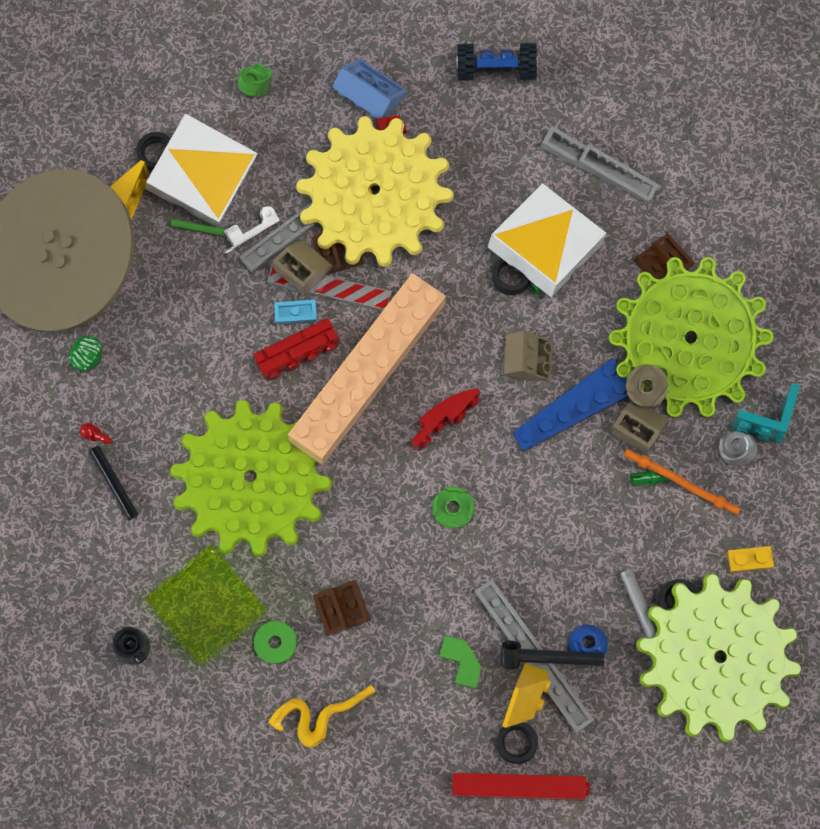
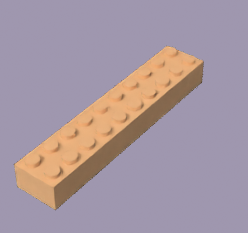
[288,273,446,465]

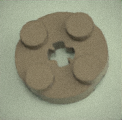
[625,364,668,407]

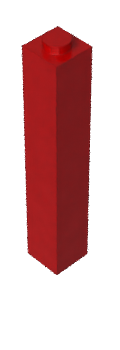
[452,773,590,801]

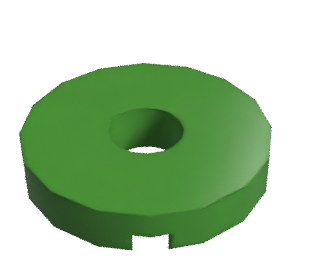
[432,487,474,529]
[254,621,297,664]

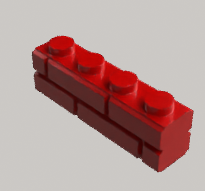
[253,318,340,380]

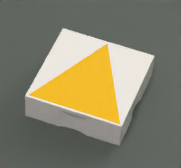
[145,114,258,227]
[488,183,606,297]

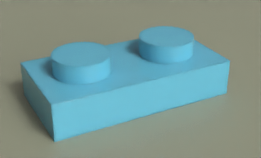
[274,299,317,325]

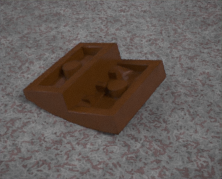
[311,233,365,275]
[634,233,695,280]
[313,580,371,636]

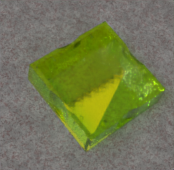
[145,544,268,667]

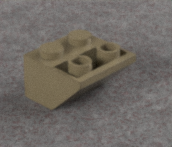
[272,240,333,296]
[504,330,553,382]
[611,400,669,455]

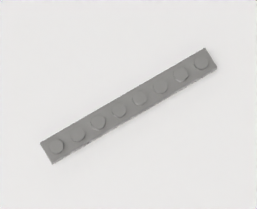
[474,579,594,734]

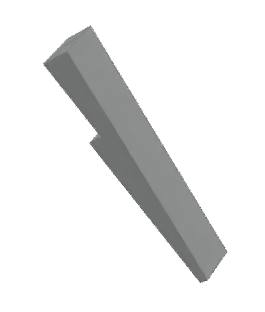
[540,126,659,203]

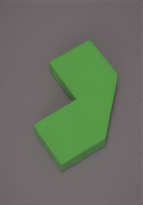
[439,635,481,689]

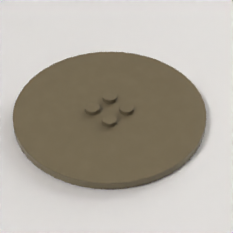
[0,169,134,332]

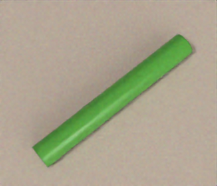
[171,219,227,237]

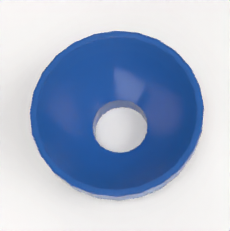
[568,625,608,655]

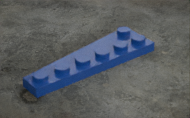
[513,358,629,452]

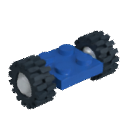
[456,43,538,81]

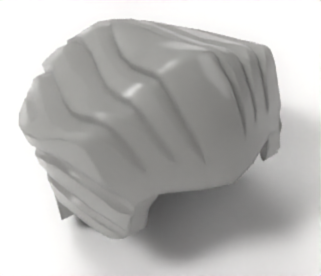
[719,431,758,466]

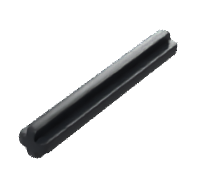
[89,446,138,520]

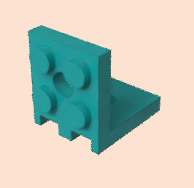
[732,383,800,443]

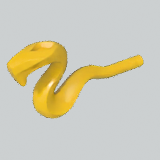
[268,685,375,748]

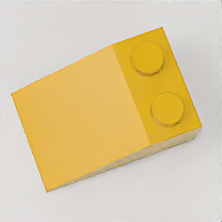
[110,160,150,220]
[502,663,551,728]

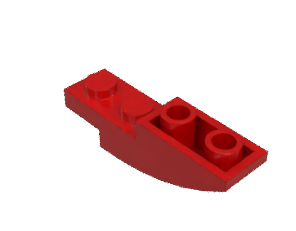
[411,388,480,451]

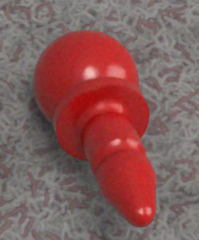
[80,423,113,444]

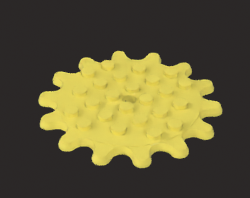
[296,116,454,267]

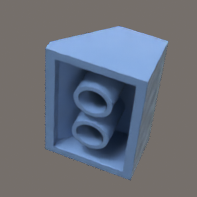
[332,59,408,119]

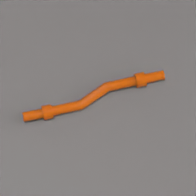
[623,449,741,516]

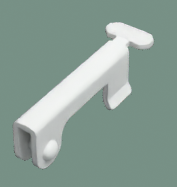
[223,206,280,254]

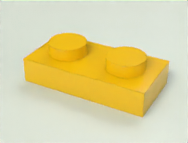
[727,546,774,573]

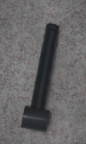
[500,640,604,669]

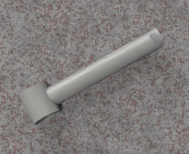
[620,569,657,659]

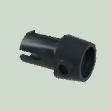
[113,627,150,665]

